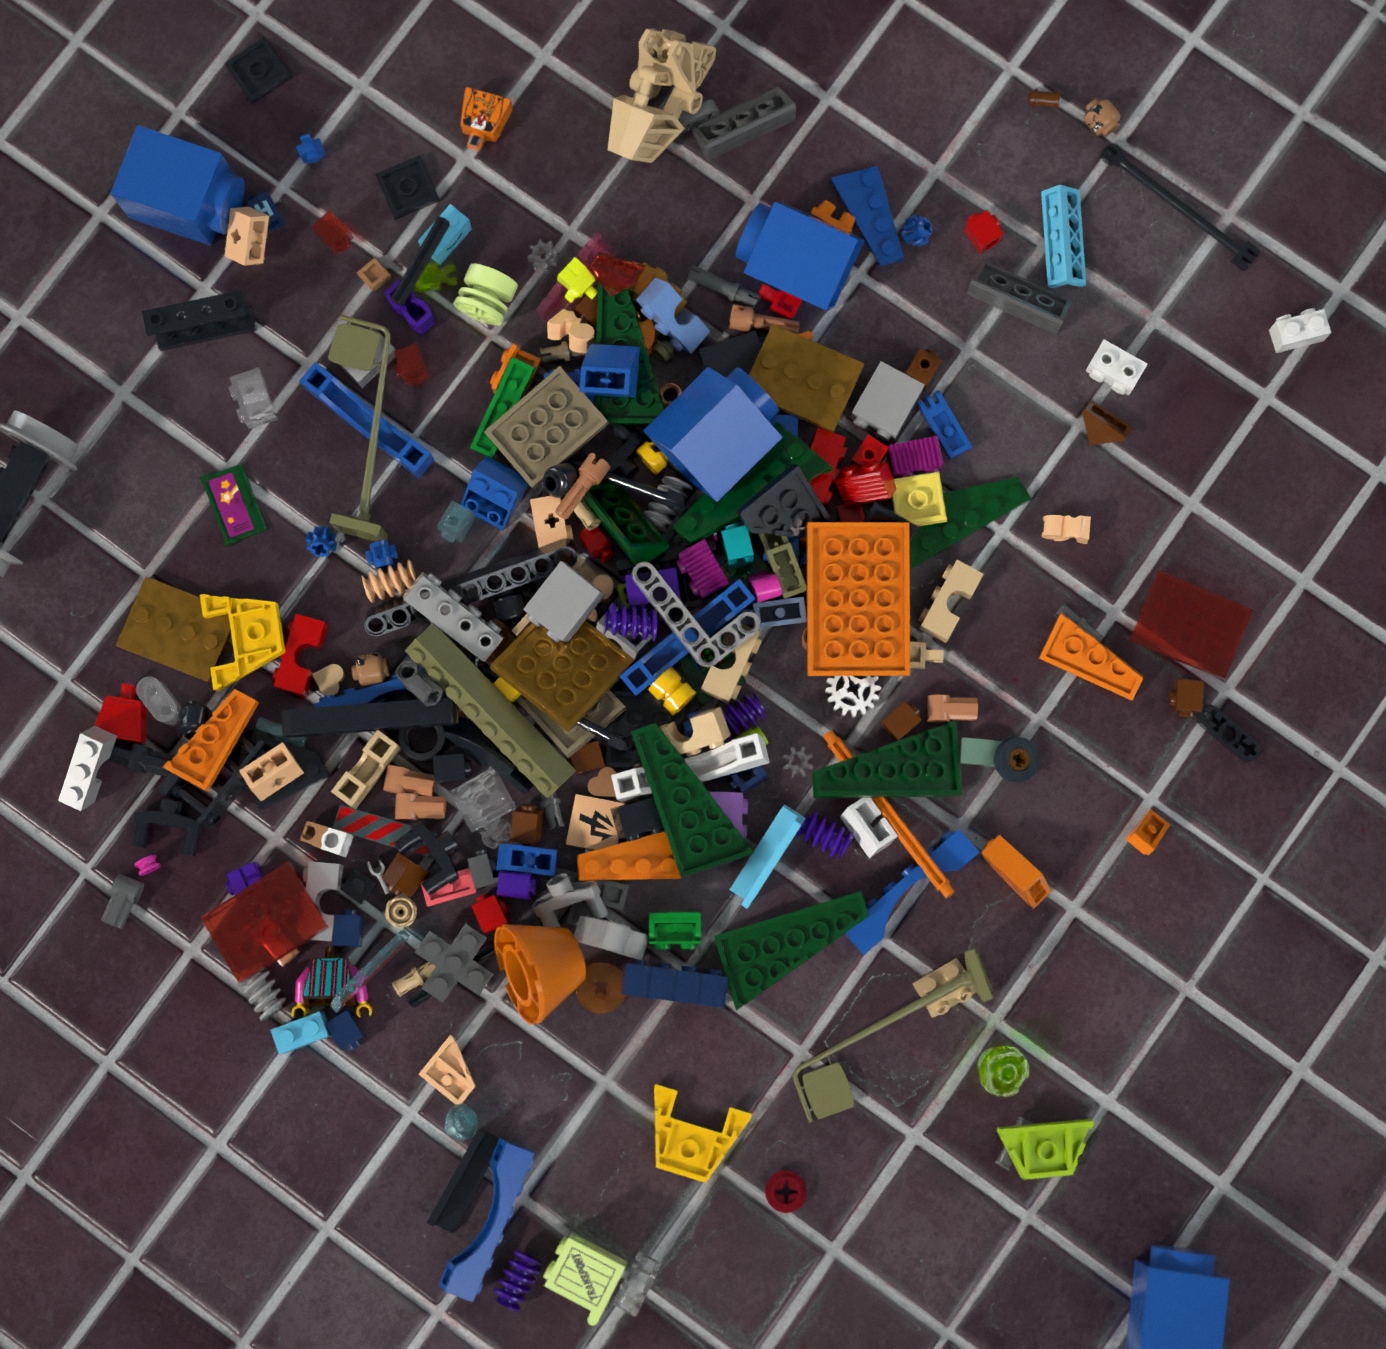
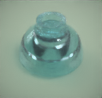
[444,1104,479,1140]

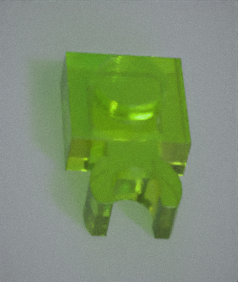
[415,263,458,293]

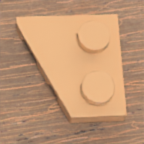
[419,1035,476,1107]

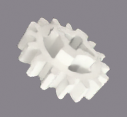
[825,676,881,718]

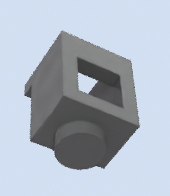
[467,849,498,890]

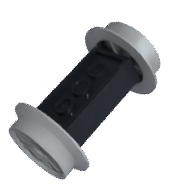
[0,410,78,577]

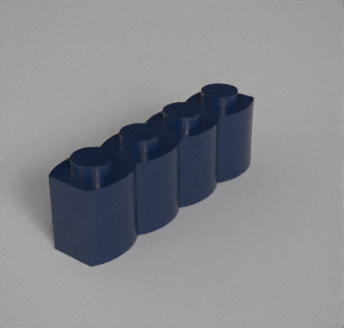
[620,959,728,1008]

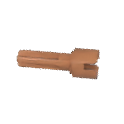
[729,304,800,334]
[555,453,610,519]

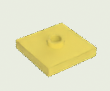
[892,472,947,526]

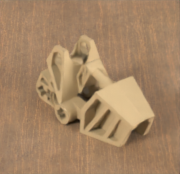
[608,29,716,163]

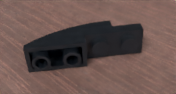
[443,717,534,796]

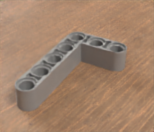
[632,562,760,667]
[574,915,649,960]

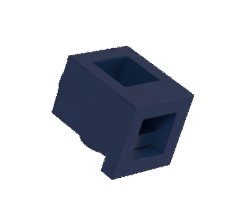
[728,766,769,794]

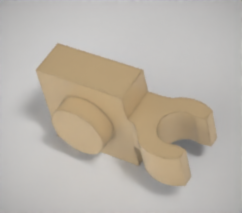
[910,642,944,669]

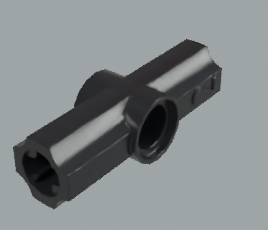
[106,740,175,777]

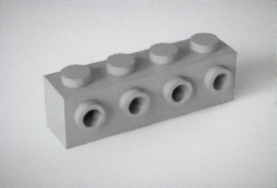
[403,572,503,662]

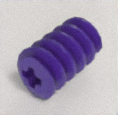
[603,603,658,641]
[722,691,767,741]
[795,811,853,861]
[493,1250,544,1312]

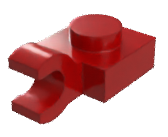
[759,284,803,320]

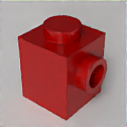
[964,210,1004,255]
[851,435,889,468]
[471,893,509,934]

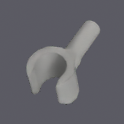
[368,857,391,894]

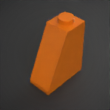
[981,835,1051,909]

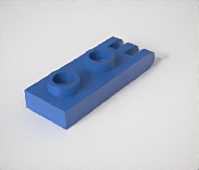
[916,390,972,460]

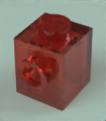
[312,210,353,255]
[394,344,430,386]

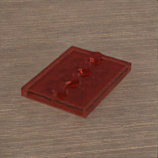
[1129,571,1253,680]
[200,862,329,984]

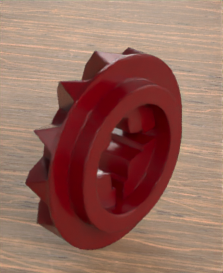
[765,1170,807,1213]

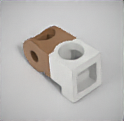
[300,821,354,857]

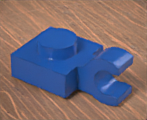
[296,134,326,163]

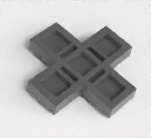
[548,848,629,926]
[415,923,494,1002]

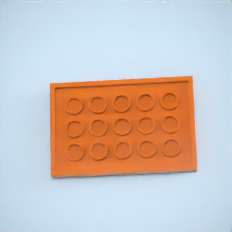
[807,522,910,676]

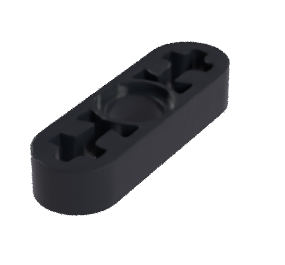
[1196,705,1261,762]

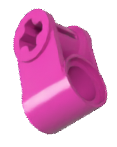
[748,570,782,603]

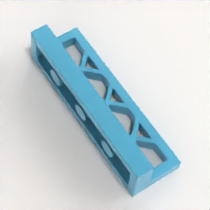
[1041,185,1086,288]
[730,804,806,909]

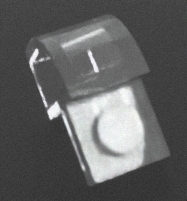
[612,1251,662,1317]

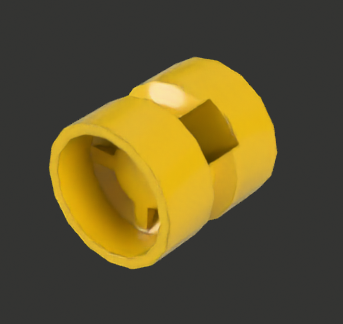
[636,441,669,475]
[648,667,697,716]

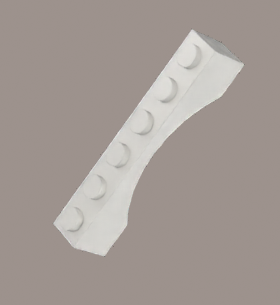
[611,733,770,804]

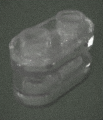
[136,677,182,725]

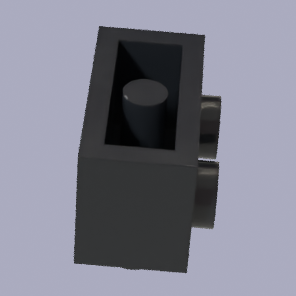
[610,796,665,842]

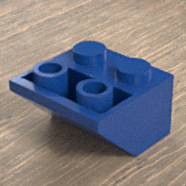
[579,344,640,398]
[460,456,528,531]

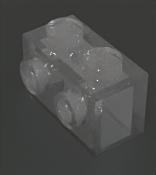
[229,368,278,429]

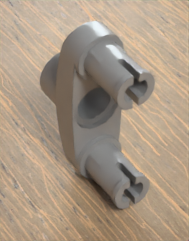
[532,873,608,928]

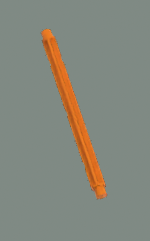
[823,730,955,898]

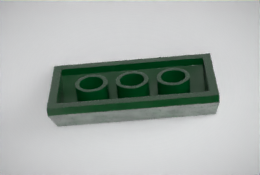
[583,482,669,570]

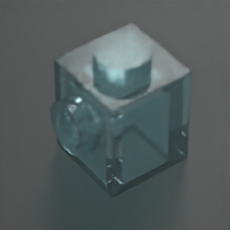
[437,501,476,543]

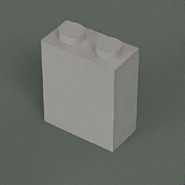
[851,361,925,442]
[523,561,605,642]

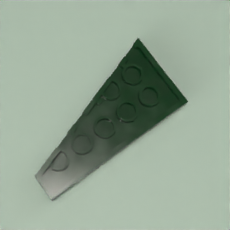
[595,272,665,424]
[672,421,833,546]
[864,477,1032,570]
[812,720,963,798]
[631,722,755,878]
[714,891,869,1011]

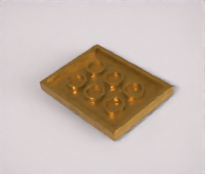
[749,324,864,433]
[116,576,231,683]

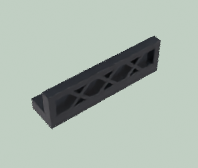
[427,1128,499,1234]

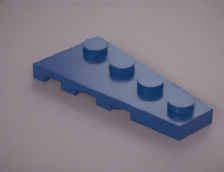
[830,166,904,267]

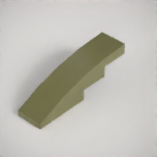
[757,533,807,599]

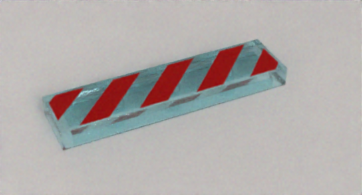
[332,804,438,858]
[330,929,410,1012]

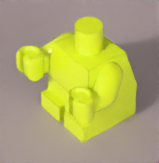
[557,257,598,303]

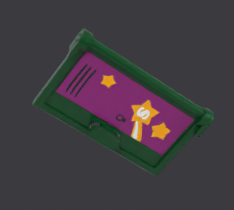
[199,464,268,547]

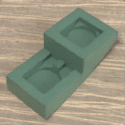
[960,737,1011,768]

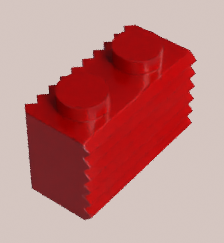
[835,461,897,506]

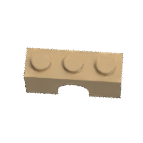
[918,560,984,644]
[701,624,762,704]
[659,707,731,757]
[331,730,401,809]

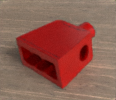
[95,683,147,744]

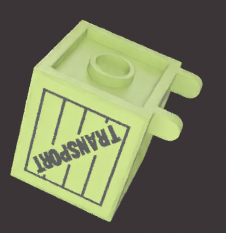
[543,1233,628,1325]

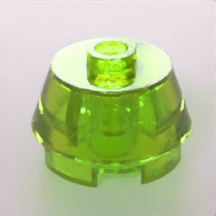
[977,1046,1029,1097]

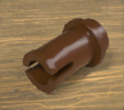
[1028,88,1060,108]

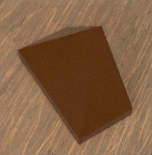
[1082,400,1133,445]

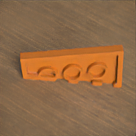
[1039,612,1143,700]
[163,689,259,792]
[577,831,681,881]

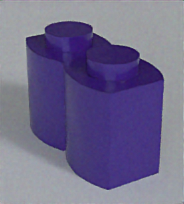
[385,280,435,335]
[497,870,538,900]

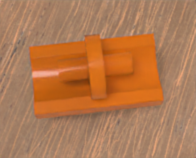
[810,200,855,234]

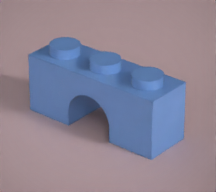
[636,277,710,354]

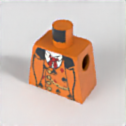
[461,87,513,151]

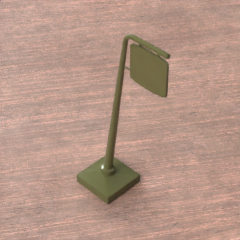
[328,315,390,542]
[793,947,995,1123]

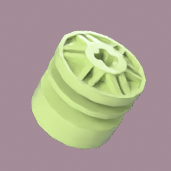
[453,264,518,326]

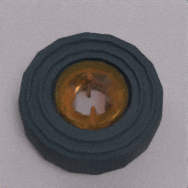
[994,737,1040,783]

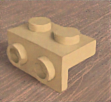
[912,958,976,1018]

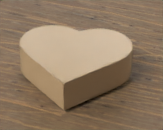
[312,664,345,696]

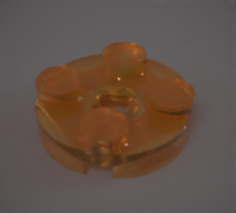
[576,962,626,1014]

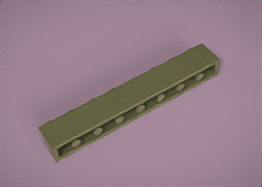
[405,623,576,799]

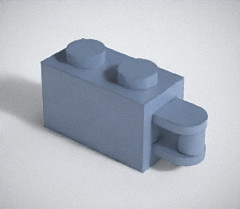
[736,597,807,628]

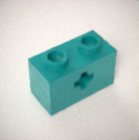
[722,523,754,570]

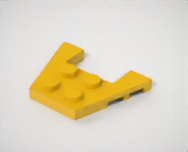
[200,594,286,691]
[654,1084,752,1183]

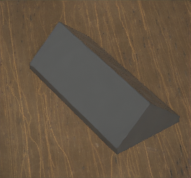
[691,86,796,161]
[967,260,1073,335]

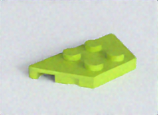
[997,1119,1094,1180]

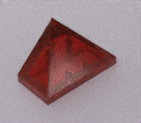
[589,252,645,296]

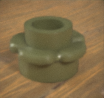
[652,340,674,363]

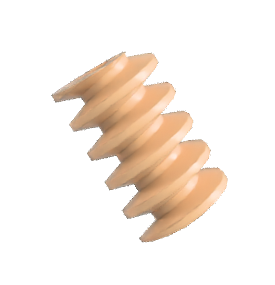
[361,559,416,603]

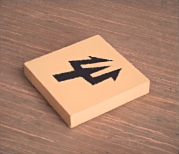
[566,794,625,850]

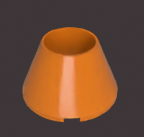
[494,924,586,1025]

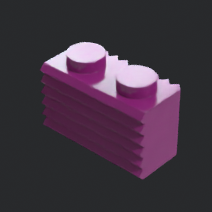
[888,436,944,479]
[676,539,729,599]

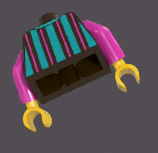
[291,946,372,1018]

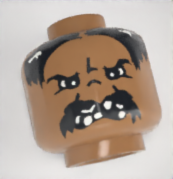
[1084,99,1121,137]
[352,652,390,688]

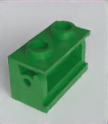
[649,912,701,950]

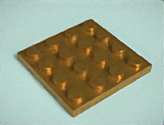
[490,620,634,732]

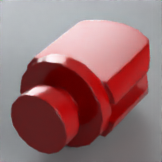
[580,527,615,563]

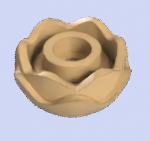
[385,896,417,928]

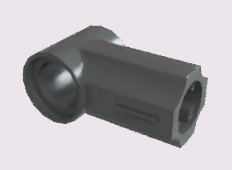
[396,660,443,707]
[101,873,144,929]

